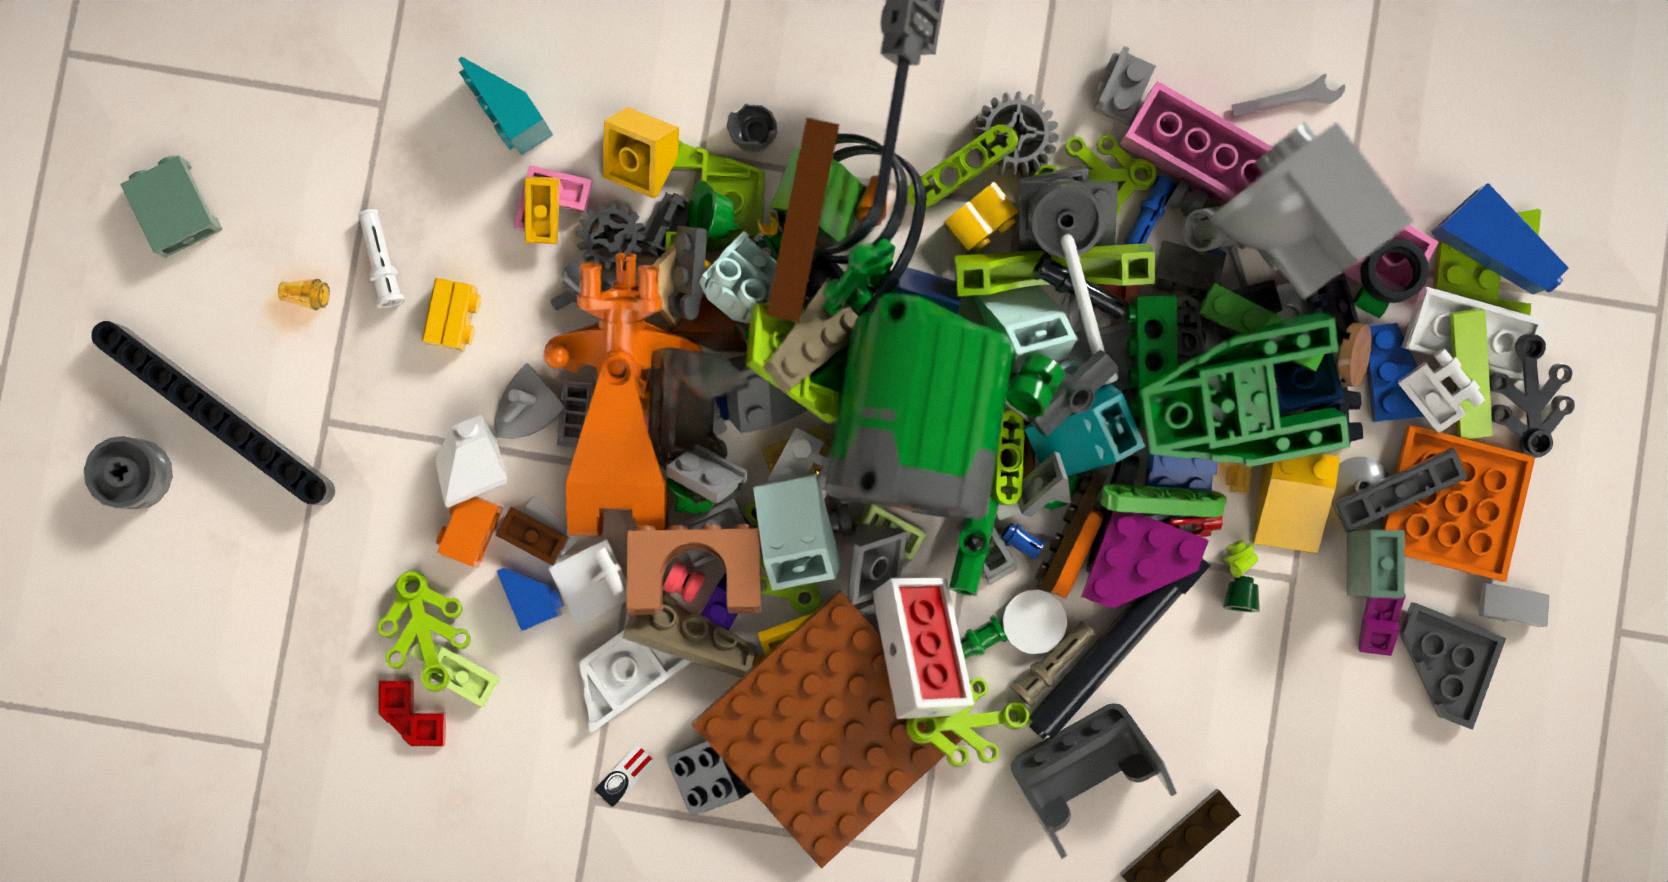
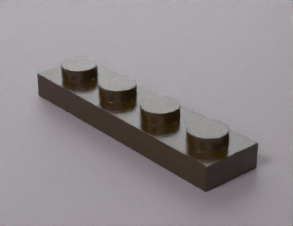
[1034,470,1107,593]
[1120,789,1241,882]

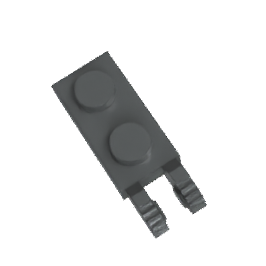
[668,226,707,320]

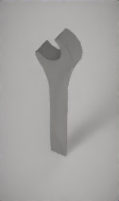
[1231,74,1346,117]

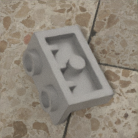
[1093,46,1156,125]

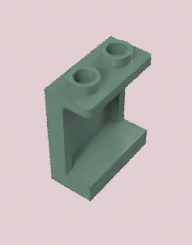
[120,155,223,258]
[1347,530,1404,598]

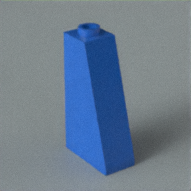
[1431,183,1569,295]

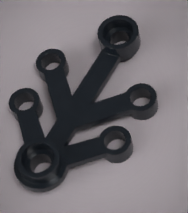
[1489,334,1575,458]

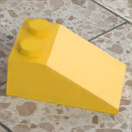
[1252,453,1340,553]

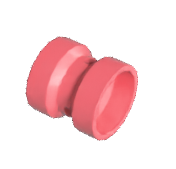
[663,561,706,604]

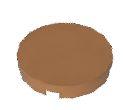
[1338,322,1371,387]

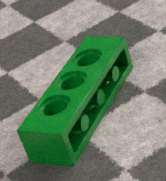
[1126,295,1178,428]

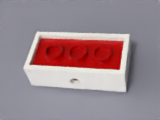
[872,578,974,719]

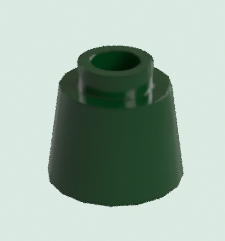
[1223,576,1260,613]

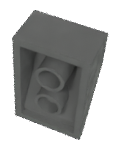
[724,355,808,433]

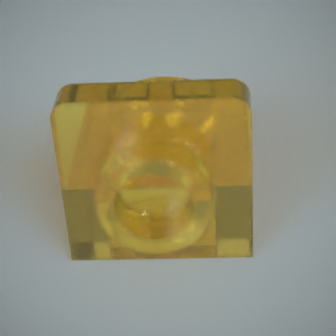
[1226,463,1252,495]

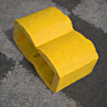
[943,182,1018,254]

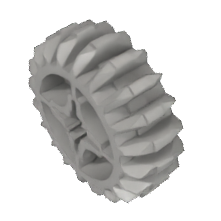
[972,91,1059,178]

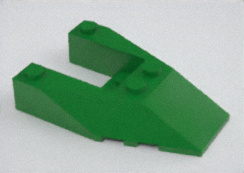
[1140,312,1350,466]

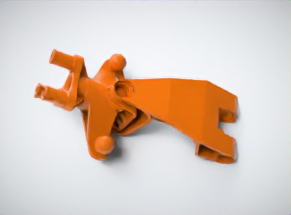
[543,253,704,537]

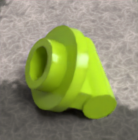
[1222,540,1259,578]

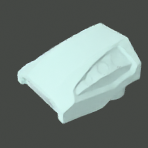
[699,231,777,324]

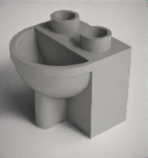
[1209,121,1413,299]

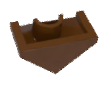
[671,295,747,352]

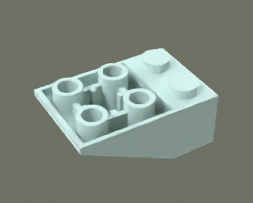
[973,285,1077,374]
[753,473,842,591]

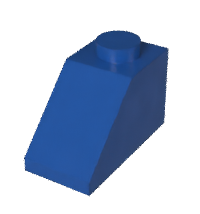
[496,568,564,631]

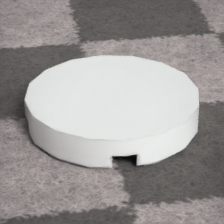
[1002,589,1067,654]

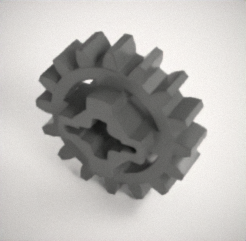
[576,201,647,272]

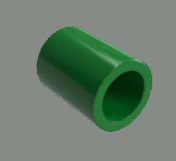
[1353,286,1389,318]

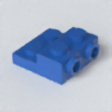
[1145,448,1218,490]

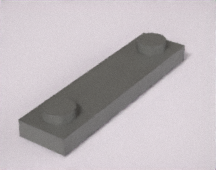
[1332,448,1468,533]

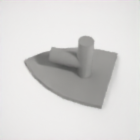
[496,363,567,439]

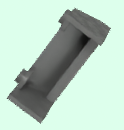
[1011,703,1177,859]

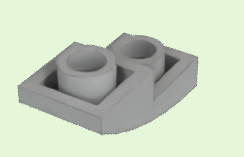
[1479,583,1550,627]

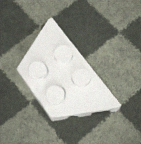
[579,630,692,733]

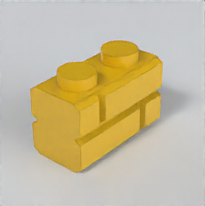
[421,278,481,351]

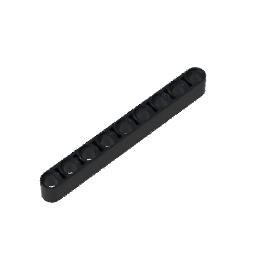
[91,321,335,505]

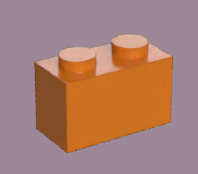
[436,496,504,567]

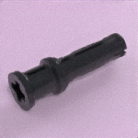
[1031,252,1128,320]

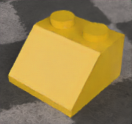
[603,107,679,199]

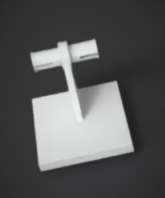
[549,539,627,626]

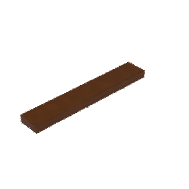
[766,117,839,322]

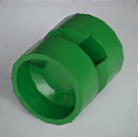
[1006,354,1065,417]

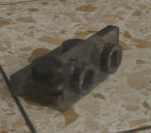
[1155,240,1226,301]

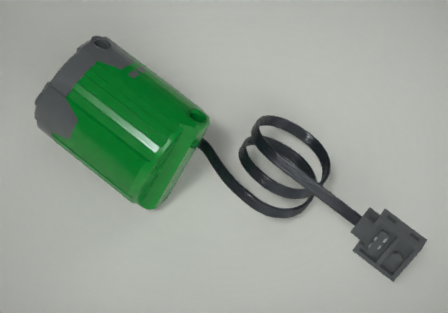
[777,0,1014,520]

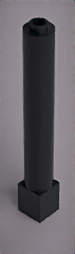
[1029,558,1211,740]

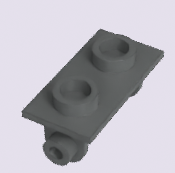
[641,192,688,258]

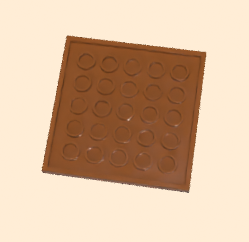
[691,590,962,869]

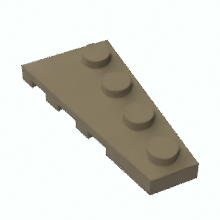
[763,277,858,393]
[622,594,757,678]

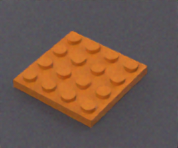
[1381,425,1535,582]

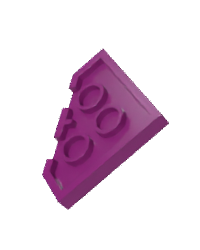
[1081,511,1209,609]

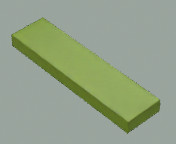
[1449,308,1493,439]

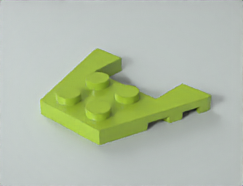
[666,140,765,253]
[1433,209,1541,315]
[746,303,839,424]

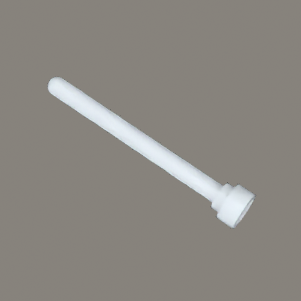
[1061,235,1119,385]

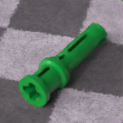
[960,615,1008,660]

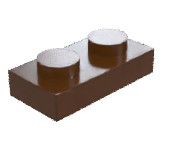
[495,507,570,566]

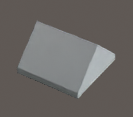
[848,524,907,605]

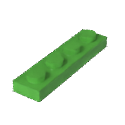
[1198,283,1324,371]

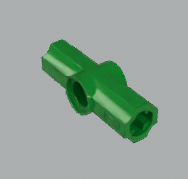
[949,497,999,596]

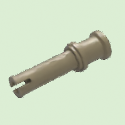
[1010,620,1096,707]

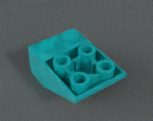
[458,57,553,155]
[1023,383,1146,476]

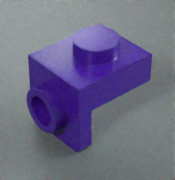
[701,572,739,630]

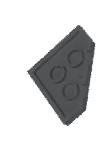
[1400,602,1506,730]

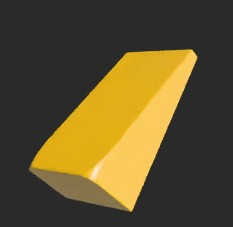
[525,176,560,244]

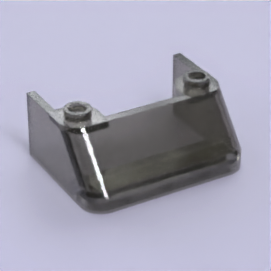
[648,347,750,504]

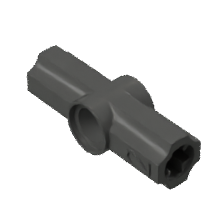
[1027,350,1119,437]

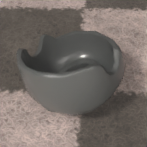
[726,104,778,152]

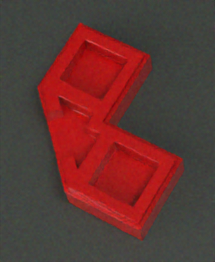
[378,680,446,746]

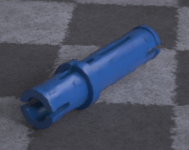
[1123,175,1176,245]

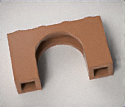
[627,524,761,615]

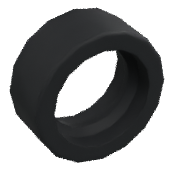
[1360,239,1429,303]

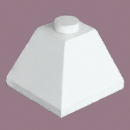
[435,414,508,508]

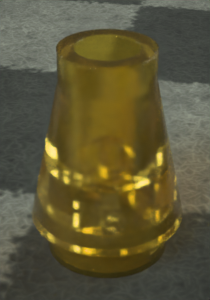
[278,278,330,310]

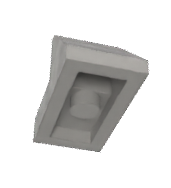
[1018,452,1071,517]

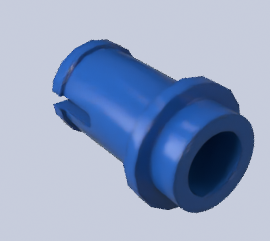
[1001,523,1044,560]

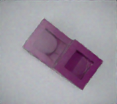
[1358,592,1406,656]

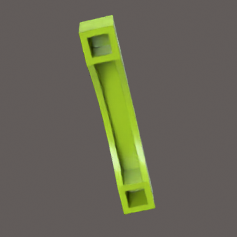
[954,243,1155,296]

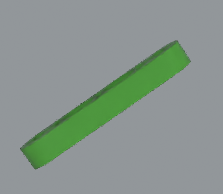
[1100,484,1227,517]

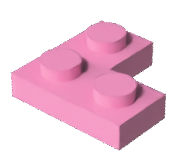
[514,165,593,231]

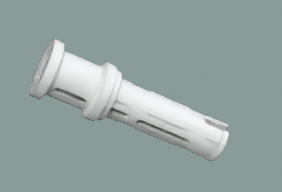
[358,209,405,308]

